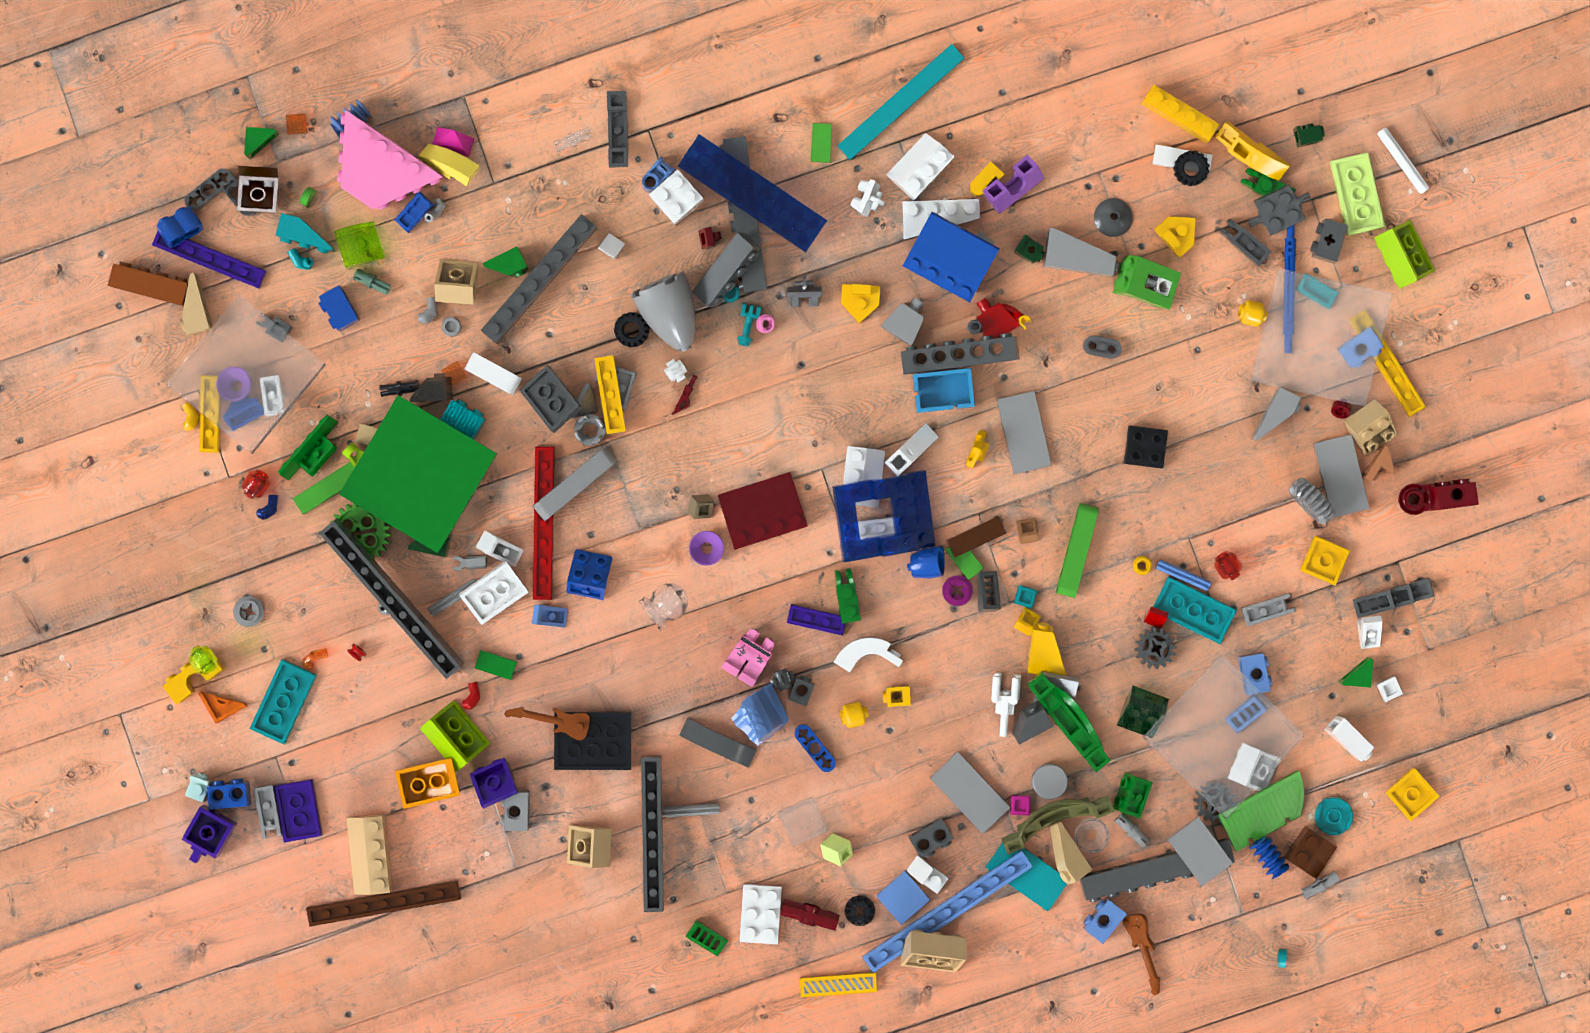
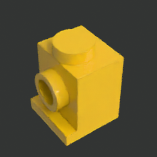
[883,685,911,707]

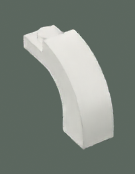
[833,637,903,672]

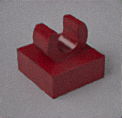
[698,227,722,250]

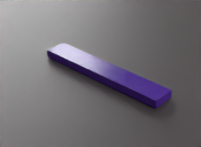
[152,231,267,289]

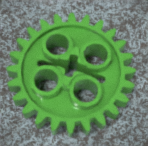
[330,503,392,560]

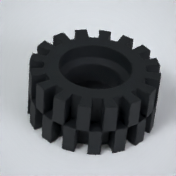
[1173,150,1210,187]
[614,312,649,348]

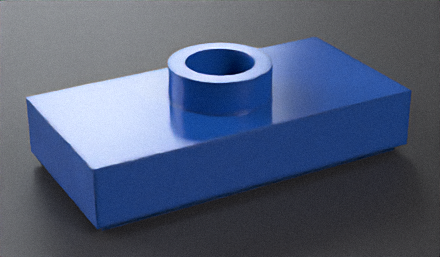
[394,192,434,233]

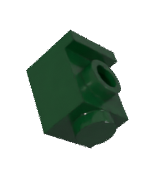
[1293,123,1325,148]
[1014,234,1045,264]

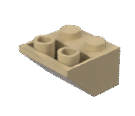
[1344,399,1398,457]

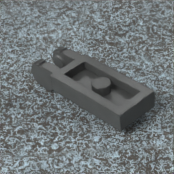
[1219,219,1272,267]

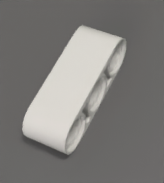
[464,352,522,395]

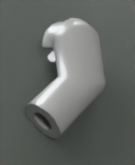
[424,197,446,222]

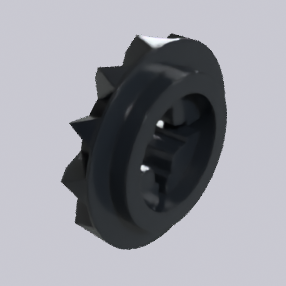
[845,895,875,926]

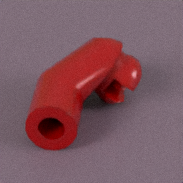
[462,682,480,710]

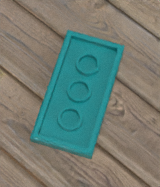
[1153,576,1237,644]
[249,659,317,745]
[985,842,1067,911]

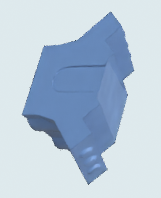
[731,683,789,746]

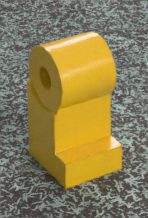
[969,161,1005,197]

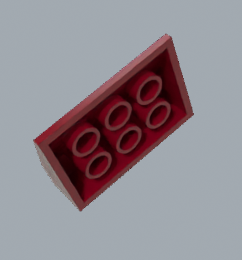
[718,472,808,550]

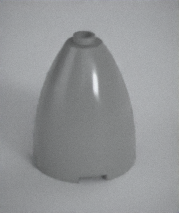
[630,271,696,352]

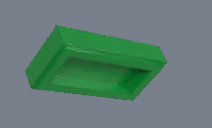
[475,650,517,680]

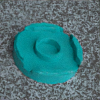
[1314,797,1353,835]

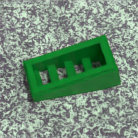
[685,919,728,957]

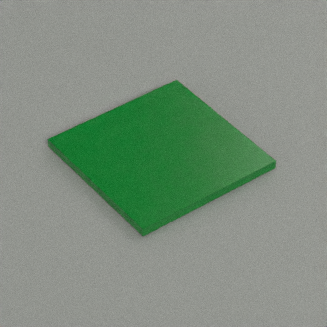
[339,395,497,553]

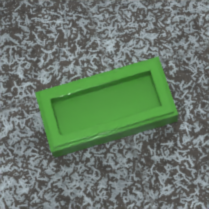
[811,123,832,163]
[945,547,983,580]

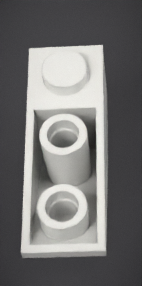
[884,424,939,476]

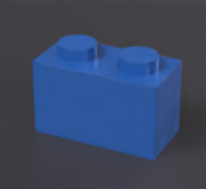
[319,285,360,331]

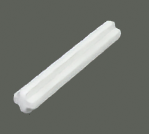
[1377,127,1429,194]

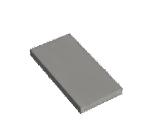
[997,391,1051,474]
[1313,434,1370,518]
[930,751,1010,834]

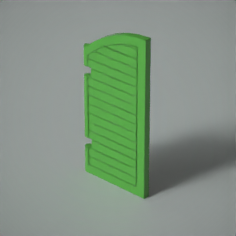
[1218,770,1304,852]

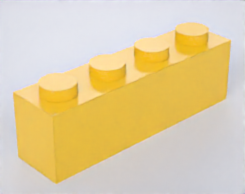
[1141,84,1219,143]

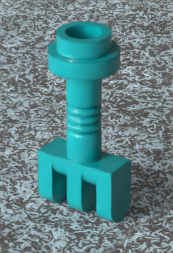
[737,303,762,347]

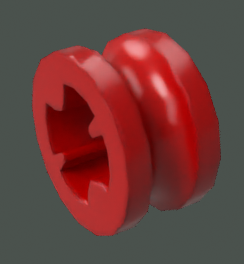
[347,643,366,661]

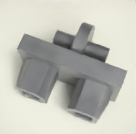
[787,275,822,307]

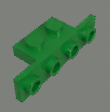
[278,414,338,480]

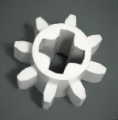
[664,359,688,383]

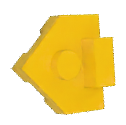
[1154,216,1196,258]
[841,284,880,323]
[965,430,990,468]

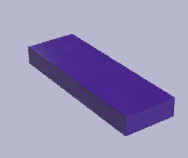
[787,604,846,636]

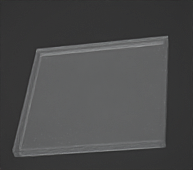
[1251,268,1393,406]
[166,295,326,454]
[1143,654,1305,819]

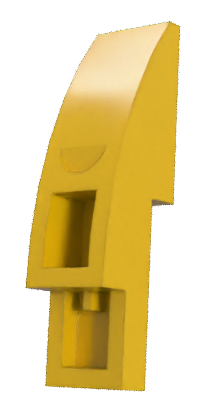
[1215,121,1291,181]

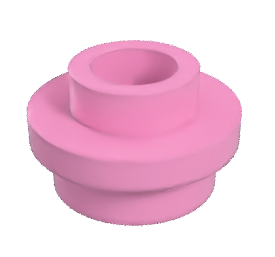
[756,314,775,333]

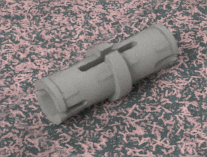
[1114,813,1150,848]
[1301,871,1340,900]

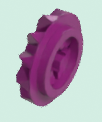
[942,575,973,606]

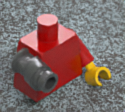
[967,298,1032,339]

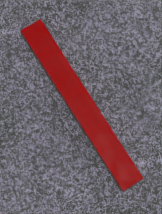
[533,446,555,600]

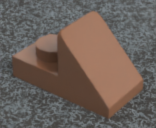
[1362,446,1394,482]

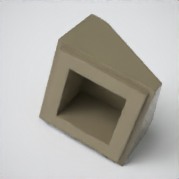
[689,494,714,519]

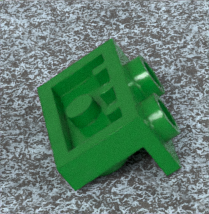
[1113,773,1153,818]

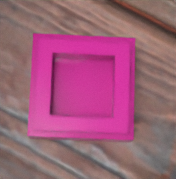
[1010,795,1030,815]

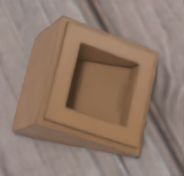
[1016,518,1039,544]

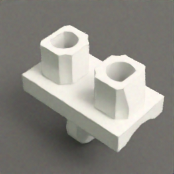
[851,179,885,217]

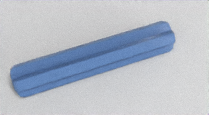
[1156,560,1211,591]

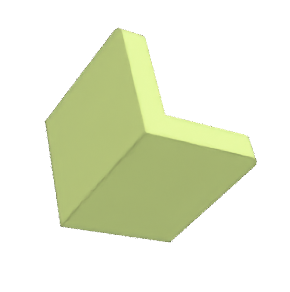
[820,834,853,866]

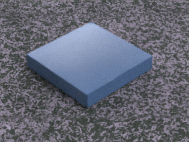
[876,870,930,925]

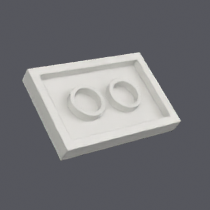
[459,561,529,625]
[740,884,782,944]

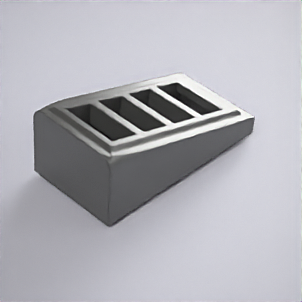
[978,571,1001,612]

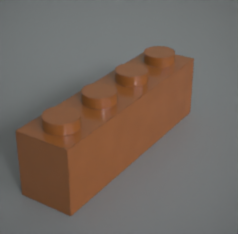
[107,261,188,306]

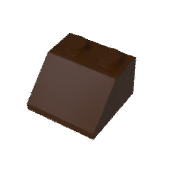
[237,166,279,213]
[1284,826,1337,879]

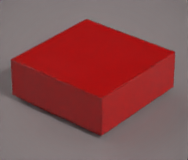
[1143,606,1169,628]

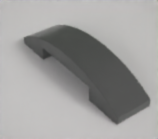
[607,91,628,168]
[679,718,757,768]

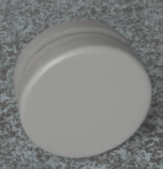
[1031,763,1068,800]

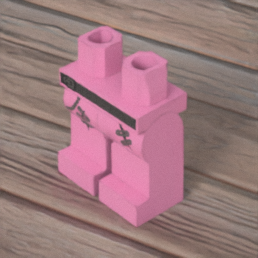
[721,628,775,687]

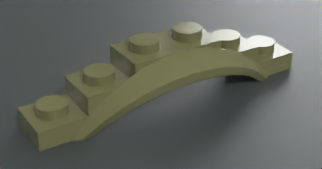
[1001,795,1114,855]

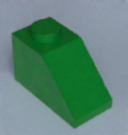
[482,246,529,278]

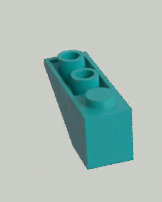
[275,213,335,254]

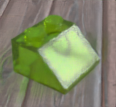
[334,221,385,270]

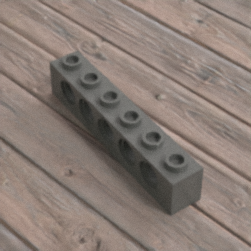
[901,333,1020,375]

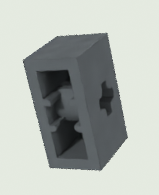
[1310,219,1348,264]

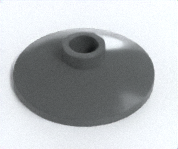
[1094,198,1132,237]

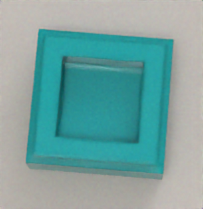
[1013,585,1038,609]

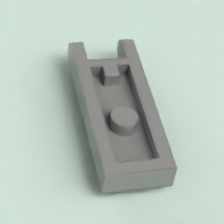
[1241,593,1296,627]
[254,785,282,839]

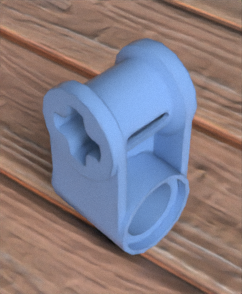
[642,156,676,193]

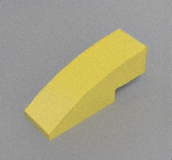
[417,143,480,186]

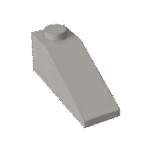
[1251,387,1301,441]

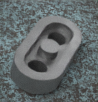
[1083,336,1122,359]

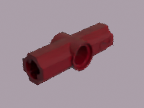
[780,898,840,931]

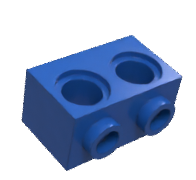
[207,778,251,810]

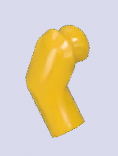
[182,401,199,431]

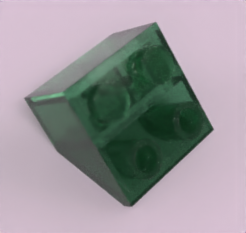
[1117,686,1169,738]

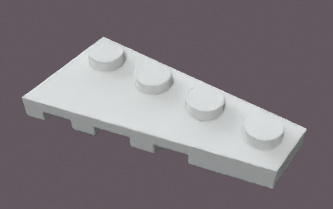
[902,199,980,240]

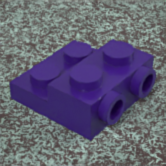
[470,758,518,809]

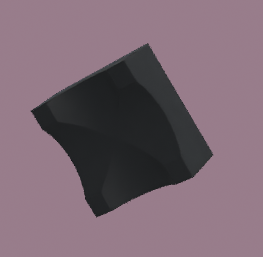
[1123,426,1168,469]

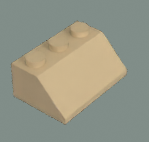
[900,930,967,973]

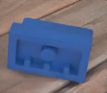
[566,549,612,600]

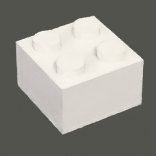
[649,169,704,226]

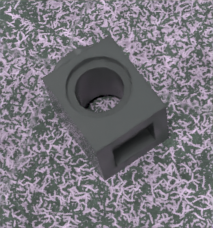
[788,675,814,706]

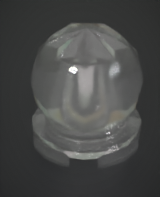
[639,583,688,631]

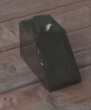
[410,373,453,402]

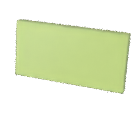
[1330,152,1385,236]

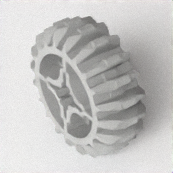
[1289,478,1336,524]

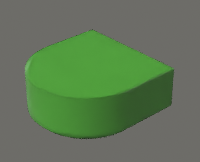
[300,187,317,208]

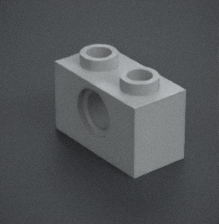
[501,791,530,831]

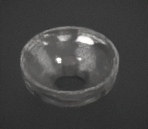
[1074,818,1110,853]

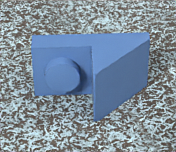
[532,604,568,628]

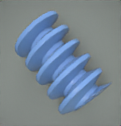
[330,99,373,138]

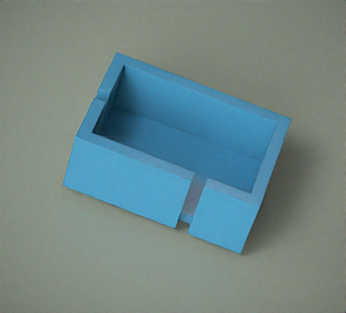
[912,368,975,413]

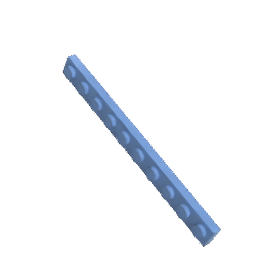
[863,850,1033,973]

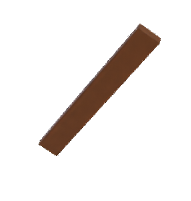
[306,880,461,927]

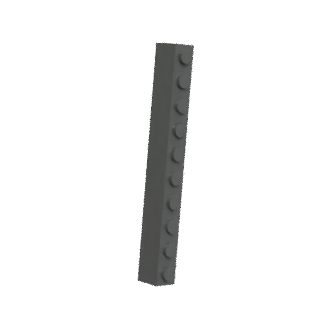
[319,517,464,679]

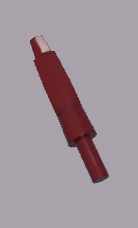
[672,375,698,415]

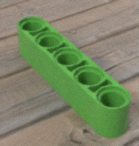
[1056,503,1099,598]

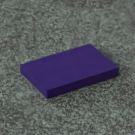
[274,779,323,843]

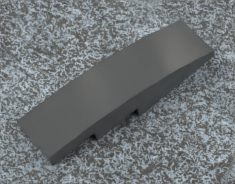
[1353,578,1435,618]

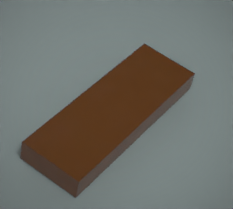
[946,516,1006,558]

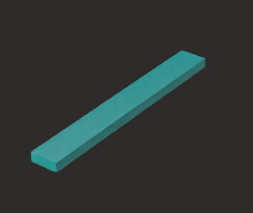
[837,44,964,160]

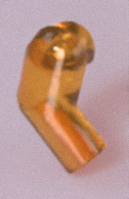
[302,648,328,669]

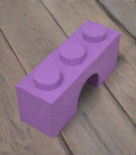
[983,155,1044,214]

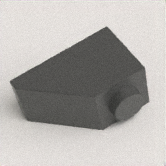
[1013,701,1053,745]

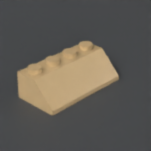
[347,814,393,895]

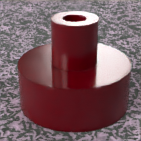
[1331,398,1352,419]

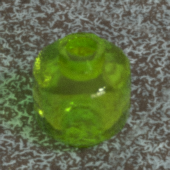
[188,645,218,675]

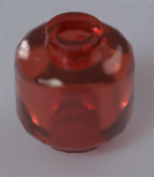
[241,469,270,499]
[1214,551,1242,580]

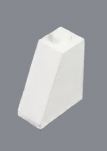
[1324,715,1374,762]

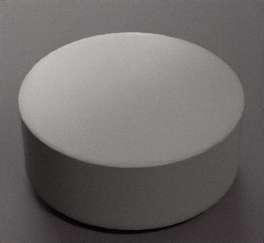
[442,317,462,337]

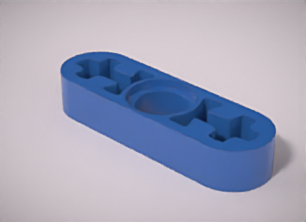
[794,724,836,772]

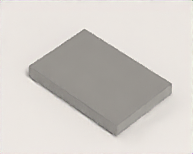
[1167,816,1233,886]

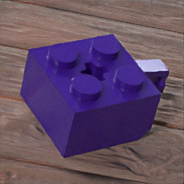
[182,804,237,863]

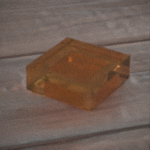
[286,113,307,135]
[441,361,468,387]

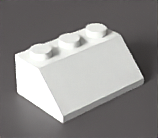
[886,133,954,201]
[841,446,885,508]

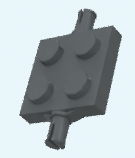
[1248,184,1311,236]

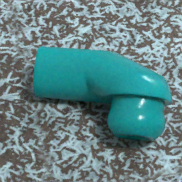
[287,248,314,270]

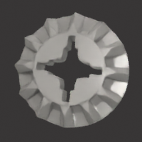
[233,596,264,627]

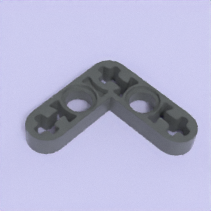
[185,169,256,217]

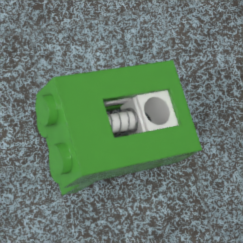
[1113,255,1181,310]

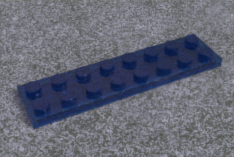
[678,134,827,253]

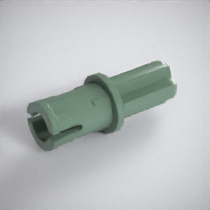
[353,268,391,295]

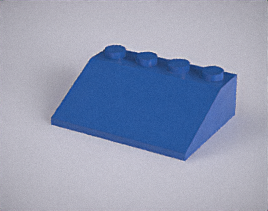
[902,212,1000,303]

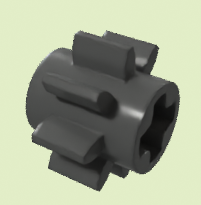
[770,668,795,691]

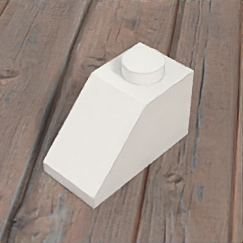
[476,530,524,567]

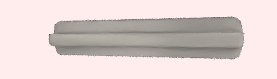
[428,579,477,616]
[664,803,720,817]

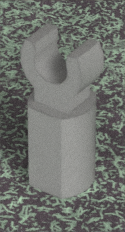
[453,555,487,571]

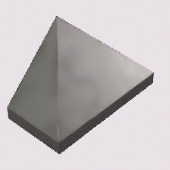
[571,383,598,419]

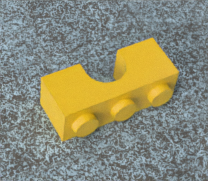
[162,650,226,705]

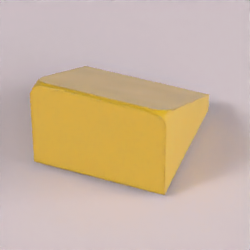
[1014,607,1041,636]

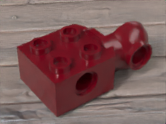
[1398,479,1479,515]

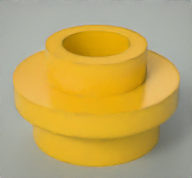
[1133,556,1152,575]

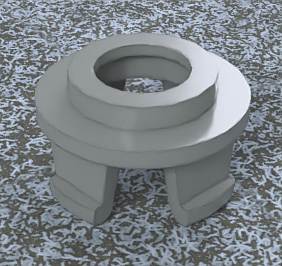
[574,414,606,446]

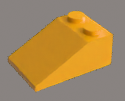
[395,758,460,809]

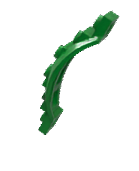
[1027,672,1111,772]

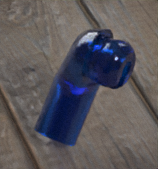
[256,495,278,520]

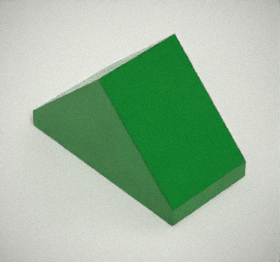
[244,127,279,159]
[1338,657,1373,688]

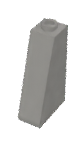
[1043,228,1119,277]

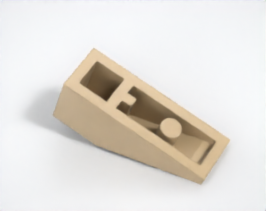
[181,273,213,336]
[1049,822,1092,885]

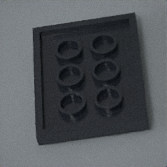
[554,712,631,770]

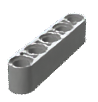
[532,447,617,521]

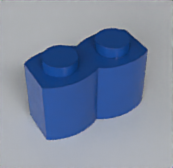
[157,206,203,248]

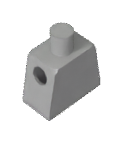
[881,298,924,346]

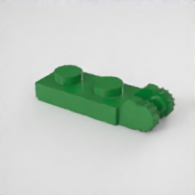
[1240,168,1296,196]
[834,568,861,624]

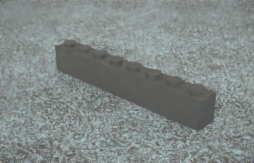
[720,136,767,294]
[481,214,597,344]
[641,755,664,912]
[1080,838,1235,902]

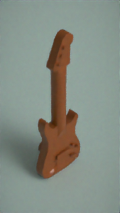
[504,707,590,740]
[1123,914,1160,995]

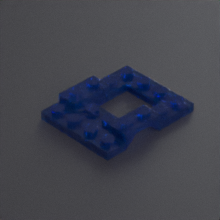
[832,470,935,563]

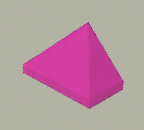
[432,127,474,157]

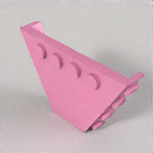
[337,108,443,210]

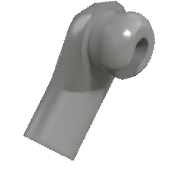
[418,297,437,324]

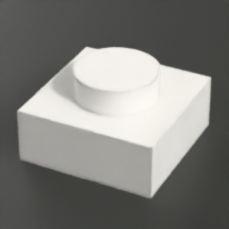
[1376,676,1403,702]

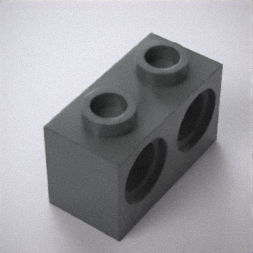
[908,817,954,858]

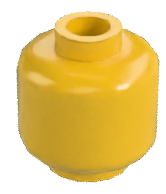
[1238,300,1268,327]
[839,701,869,728]

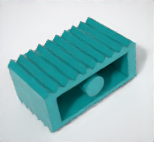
[440,399,486,439]

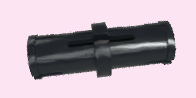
[379,380,420,397]

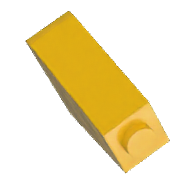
[1027,622,1066,676]

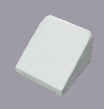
[598,233,625,260]

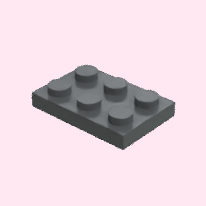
[519,365,582,433]

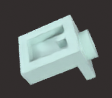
[185,772,212,802]

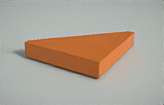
[198,691,247,724]

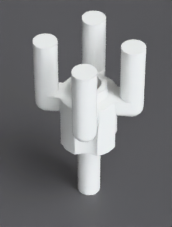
[991,672,1021,737]

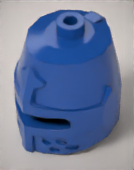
[907,545,945,579]

